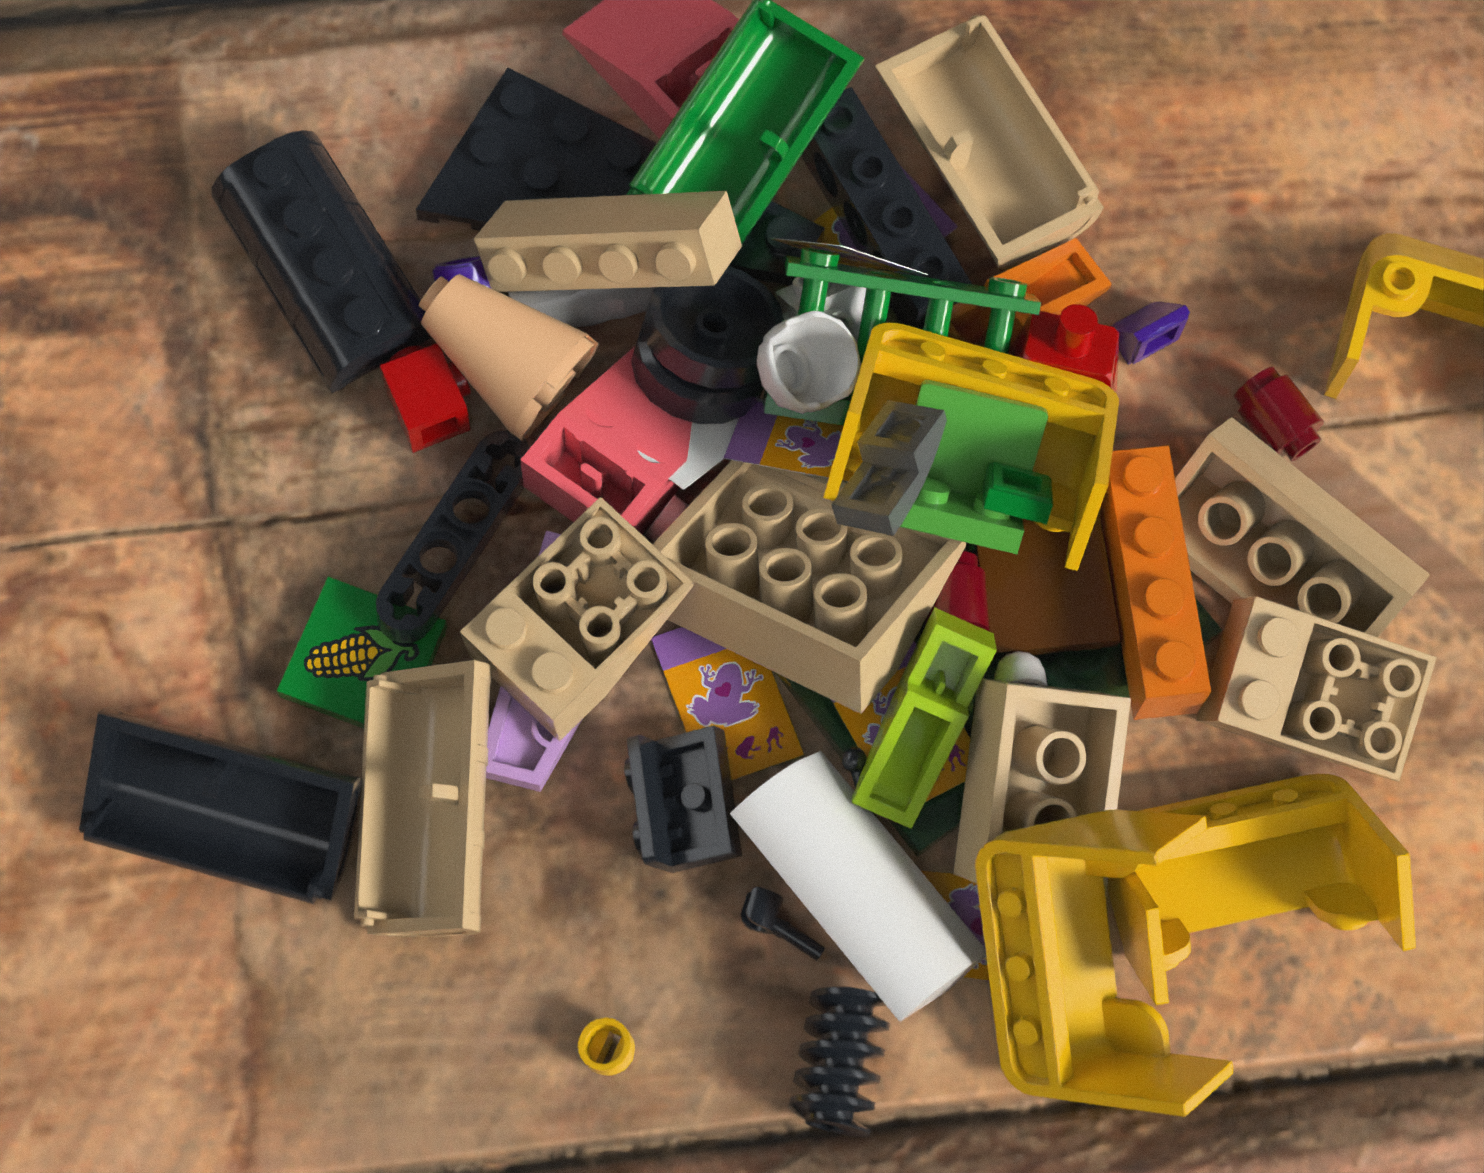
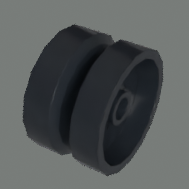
[631,266,784,424]

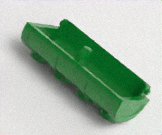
[627,0,865,244]

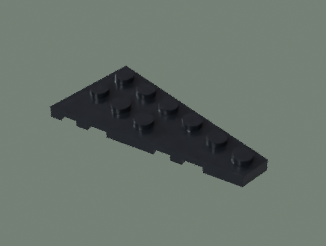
[416,67,825,286]

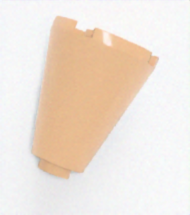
[419,274,599,441]

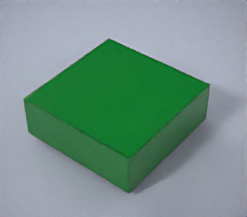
[983,462,1053,525]

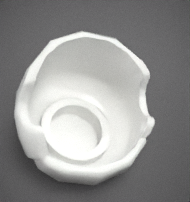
[757,311,861,414]

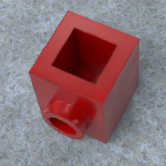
[380,343,471,453]

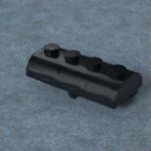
[212,130,432,393]
[79,707,362,904]

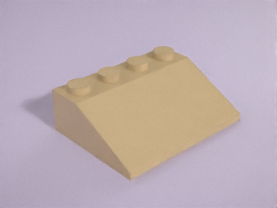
[652,460,966,714]

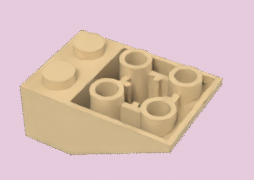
[460,497,694,742]
[1196,596,1437,781]

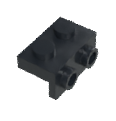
[624,726,742,873]

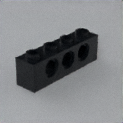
[801,86,973,330]

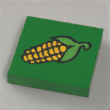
[277,576,448,729]

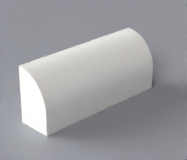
[730,751,986,1021]

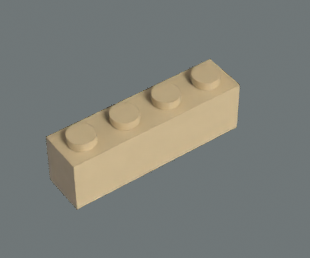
[474,191,742,292]

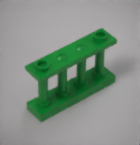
[763,248,1041,426]

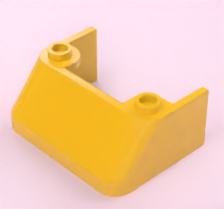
[1324,233,1484,399]
[823,323,1119,571]
[1107,774,1416,1006]
[975,809,1233,1117]

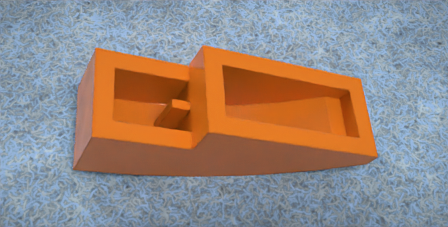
[948,238,1112,350]

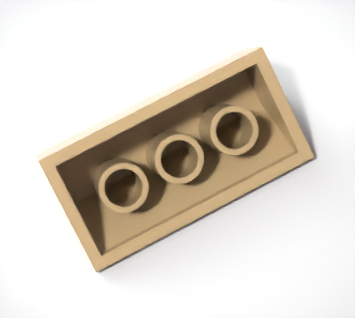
[1175,417,1430,637]

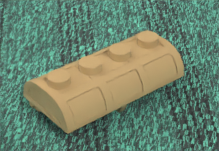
[875,15,1104,270]
[354,660,492,937]

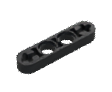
[376,430,530,643]

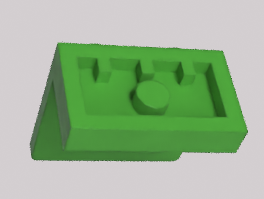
[900,380,1048,554]

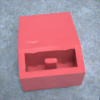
[562,0,739,139]
[520,346,692,535]

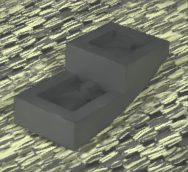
[831,400,947,536]

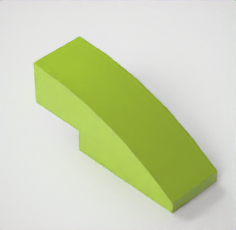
[852,607,997,829]

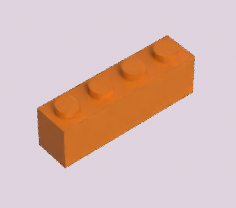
[1099,446,1211,720]

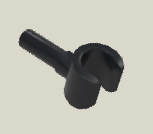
[741,887,825,961]

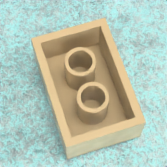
[953,679,1131,895]

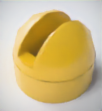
[578,1018,635,1075]

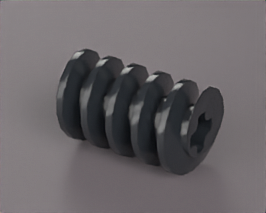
[788,986,890,1137]

